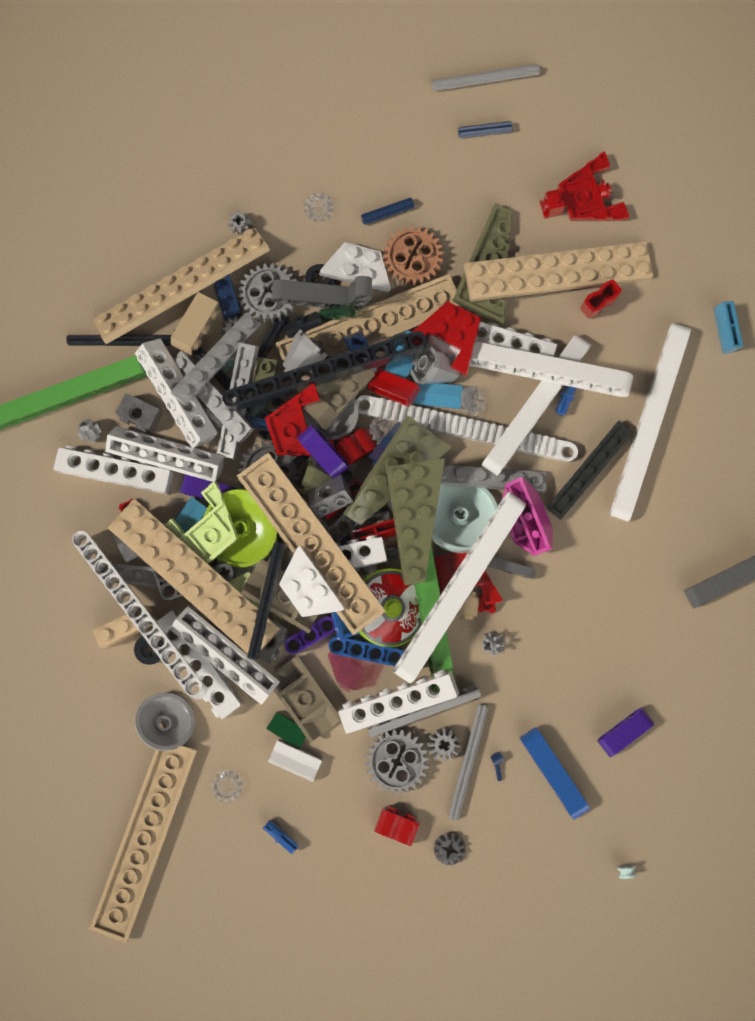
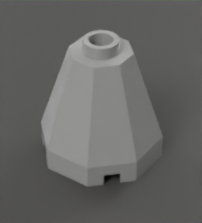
[283,329,331,372]
[411,343,459,384]

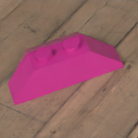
[502,476,553,556]

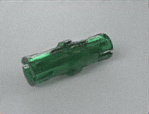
[319,305,356,320]

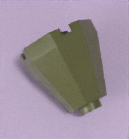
[297,456,333,496]

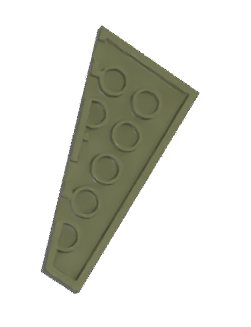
[452,203,512,325]
[343,416,452,525]
[386,458,445,585]

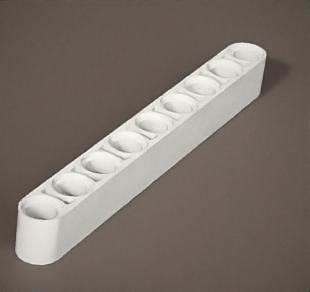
[482,334,592,476]

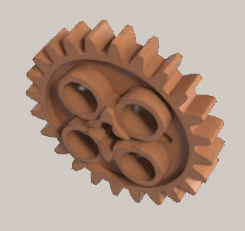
[383,225,444,286]

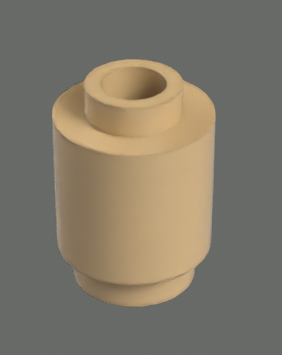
[458,592,479,620]

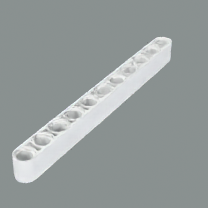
[610,323,691,522]
[426,335,633,397]
[393,492,526,683]
[72,531,207,700]

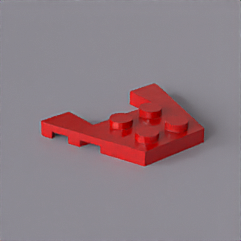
[557,151,630,221]
[412,301,481,377]
[265,383,336,456]
[434,552,503,605]

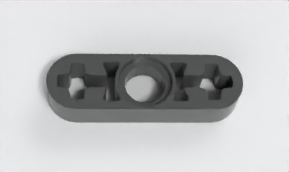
[487,557,536,579]

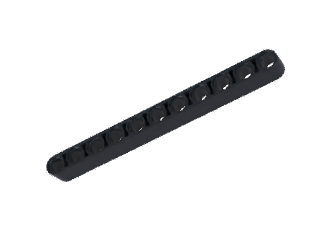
[222,331,426,412]

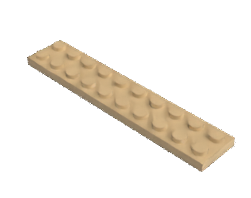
[93,227,270,344]
[464,241,653,302]
[276,274,464,363]
[237,453,386,635]
[108,499,280,654]
[89,745,198,943]

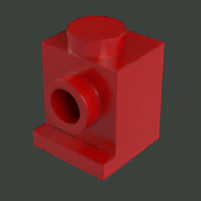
[539,189,565,219]

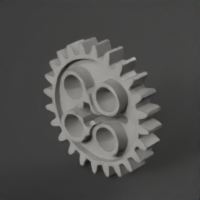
[238,263,297,323]
[365,729,429,795]

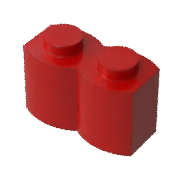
[580,280,622,319]
[336,427,379,466]
[374,806,420,846]

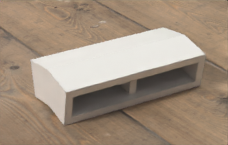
[268,740,323,782]

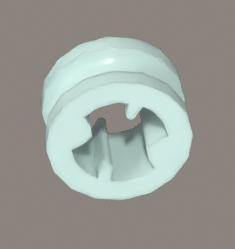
[617,864,637,879]

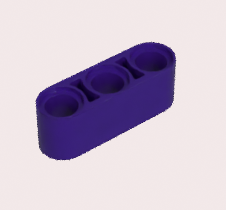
[297,424,349,478]
[180,474,238,501]
[285,617,336,654]
[597,707,655,757]

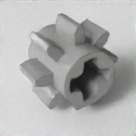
[227,210,252,235]
[77,419,102,442]
[482,630,506,656]

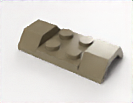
[302,351,375,430]
[241,559,318,633]
[271,655,341,743]

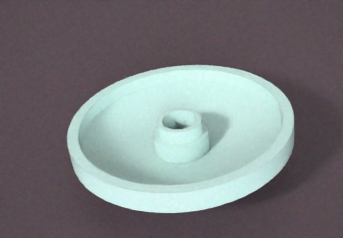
[432,485,498,553]

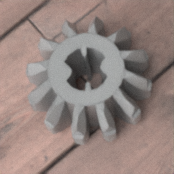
[427,727,461,762]

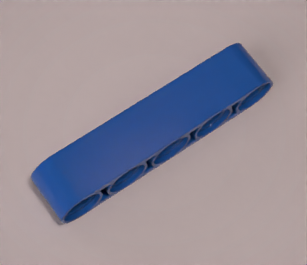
[329,637,405,667]
[519,727,590,820]

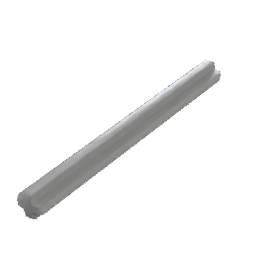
[431,64,540,91]
[448,704,488,821]

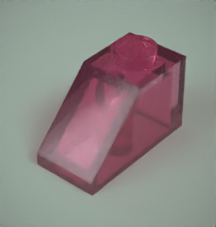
[328,652,365,692]

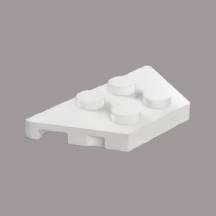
[319,242,391,293]
[279,546,346,617]

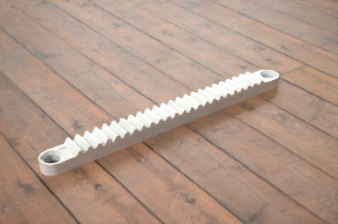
[356,395,578,462]

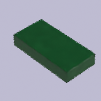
[266,712,306,749]

